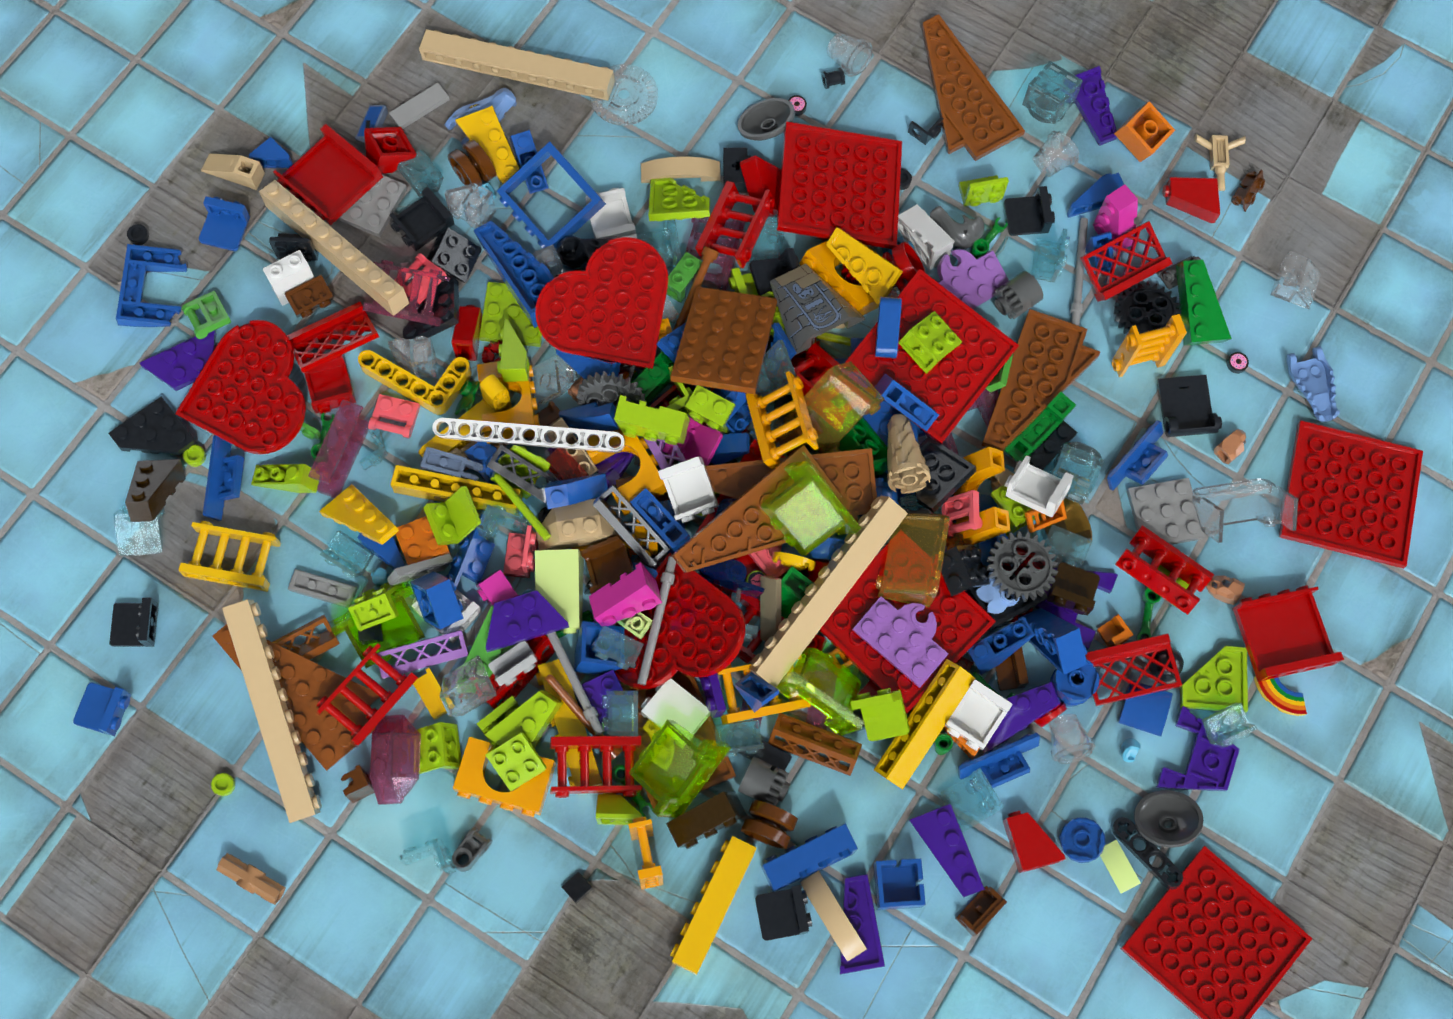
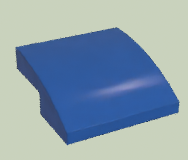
[1118,679,1173,737]

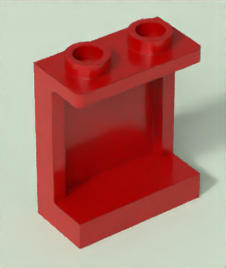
[304,354,356,414]

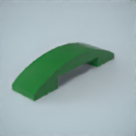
[1004,392,1076,463]

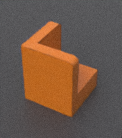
[1097,614,1133,647]

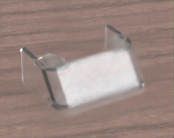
[1192,479,1298,543]

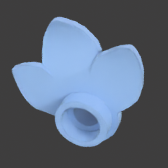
[976,572,1020,614]

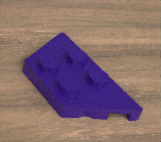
[140,330,217,391]
[486,590,569,653]

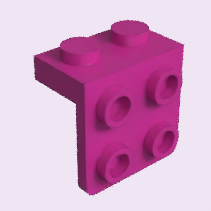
[662,417,723,466]

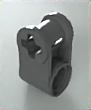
[452,827,493,872]

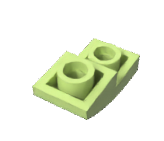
[617,612,653,639]
[1100,839,1141,893]

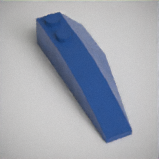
[473,221,554,328]

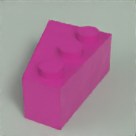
[1093,184,1138,253]
[589,562,662,627]
[476,570,518,610]

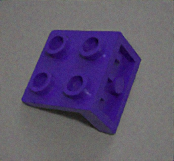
[573,670,631,724]

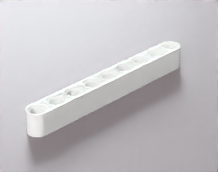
[432,418,625,453]

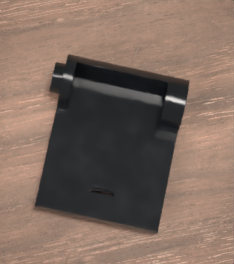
[1157,375,1222,437]

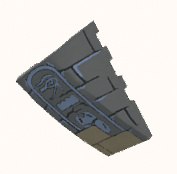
[770,264,865,355]

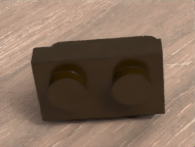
[1047,562,1100,616]

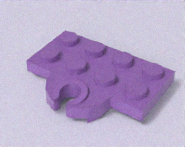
[937,249,1009,309]
[852,596,948,688]

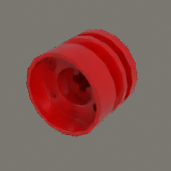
[882,241,926,296]

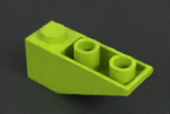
[497,319,530,382]
[251,464,321,493]

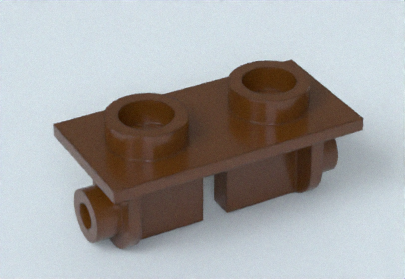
[1232,170,1265,212]

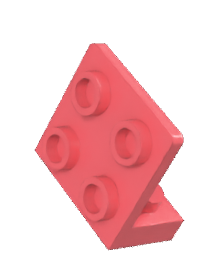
[503,525,538,578]

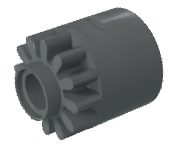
[993,271,1043,319]
[738,756,790,805]

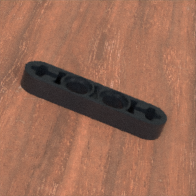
[1112,817,1183,890]

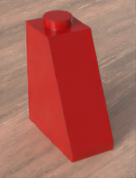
[740,155,781,219]
[1163,177,1220,223]
[452,305,482,361]
[1003,811,1066,873]

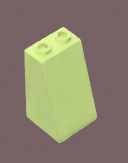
[535,549,584,635]

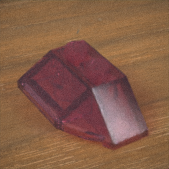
[370,715,421,805]

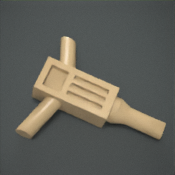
[1195,134,1246,191]

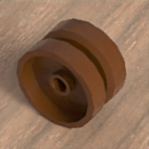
[447,139,497,192]
[741,800,798,850]

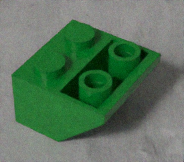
[781,566,814,619]

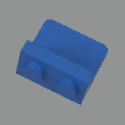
[199,196,250,251]
[73,683,131,737]

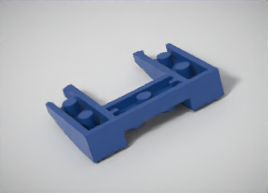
[116,244,187,327]

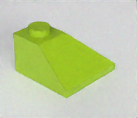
[596,793,642,825]

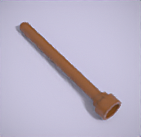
[673,246,719,331]
[546,674,622,761]

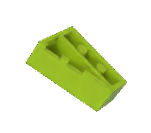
[614,395,690,445]
[484,691,563,748]

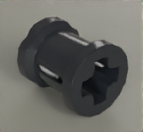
[821,67,845,89]

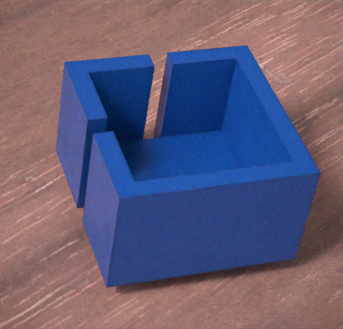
[873,858,926,910]

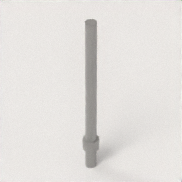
[1070,218,1088,326]
[637,557,676,685]
[547,632,604,736]

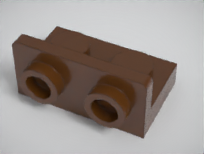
[284,275,334,318]

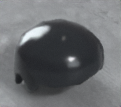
[556,235,584,268]
[1149,647,1184,682]

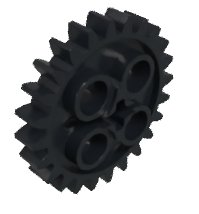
[1113,282,1182,334]

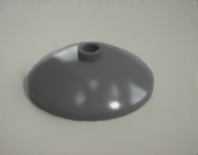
[738,98,795,141]
[1134,790,1204,848]

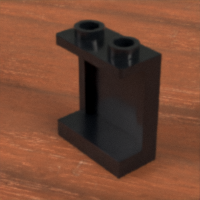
[389,187,454,251]

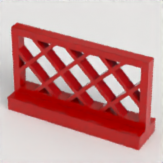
[1080,221,1173,302]
[287,302,379,373]
[1085,634,1182,706]

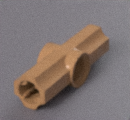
[216,853,286,905]

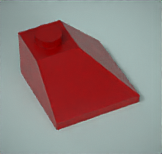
[364,127,417,174]

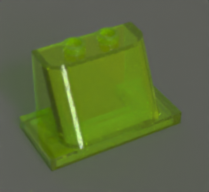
[760,461,861,555]
[329,581,425,669]
[776,648,864,736]
[629,720,732,818]

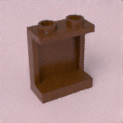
[580,535,634,595]

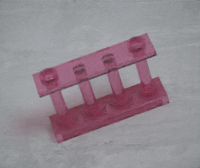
[685,217,746,291]
[363,260,450,327]
[308,400,369,498]

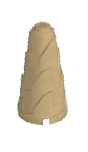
[887,414,931,494]

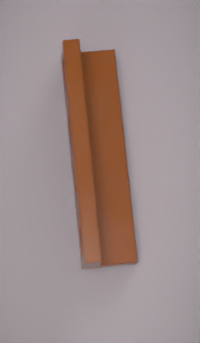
[273,615,340,660]
[768,713,862,776]

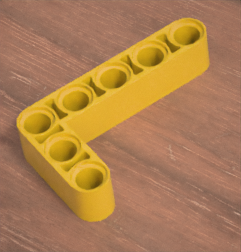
[358,350,472,415]
[418,374,512,458]

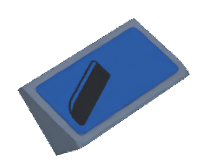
[355,105,388,143]

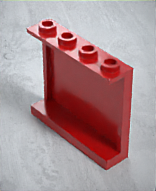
[273,124,383,226]
[1232,585,1344,682]

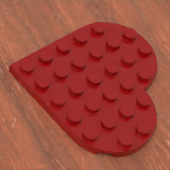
[535,237,668,369]
[175,320,306,454]
[614,553,745,689]

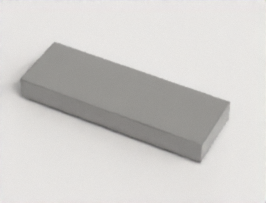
[389,83,450,129]
[387,553,453,586]
[288,569,357,608]

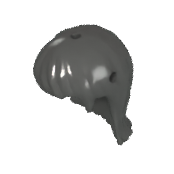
[929,206,984,249]

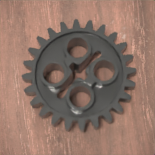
[577,371,646,409]
[986,531,1058,602]

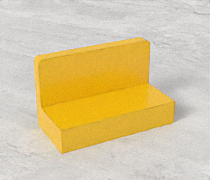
[413,667,453,720]

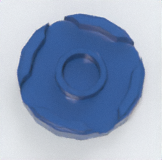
[1060,818,1105,863]

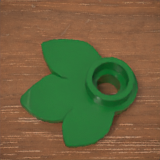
[454,380,480,415]

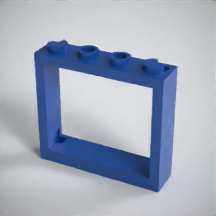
[497,141,606,253]

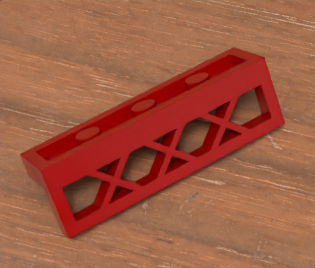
[476,635,555,710]

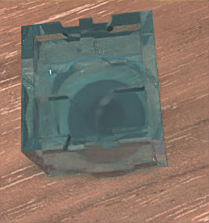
[1022,61,1083,125]
[1049,442,1104,504]

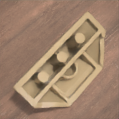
[536,499,624,550]

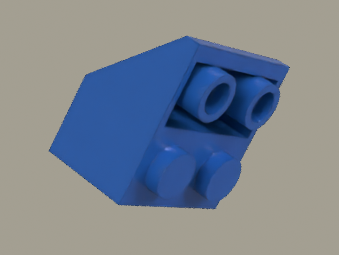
[712,388,752,434]

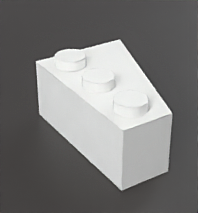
[898,205,954,271]

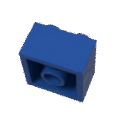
[410,572,464,630]

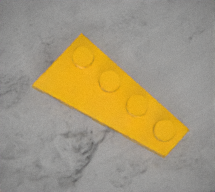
[455,106,519,185]
[826,227,903,306]
[319,484,399,545]

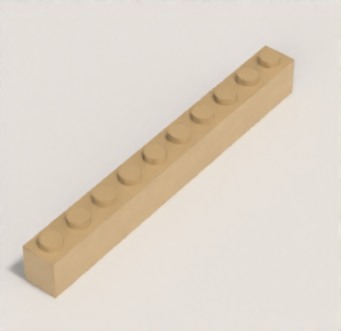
[419,29,615,101]
[259,180,409,316]
[749,496,908,688]
[222,599,322,823]

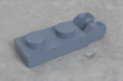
[420,447,483,481]

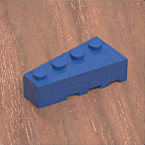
[1018,608,1087,675]
[762,824,858,892]

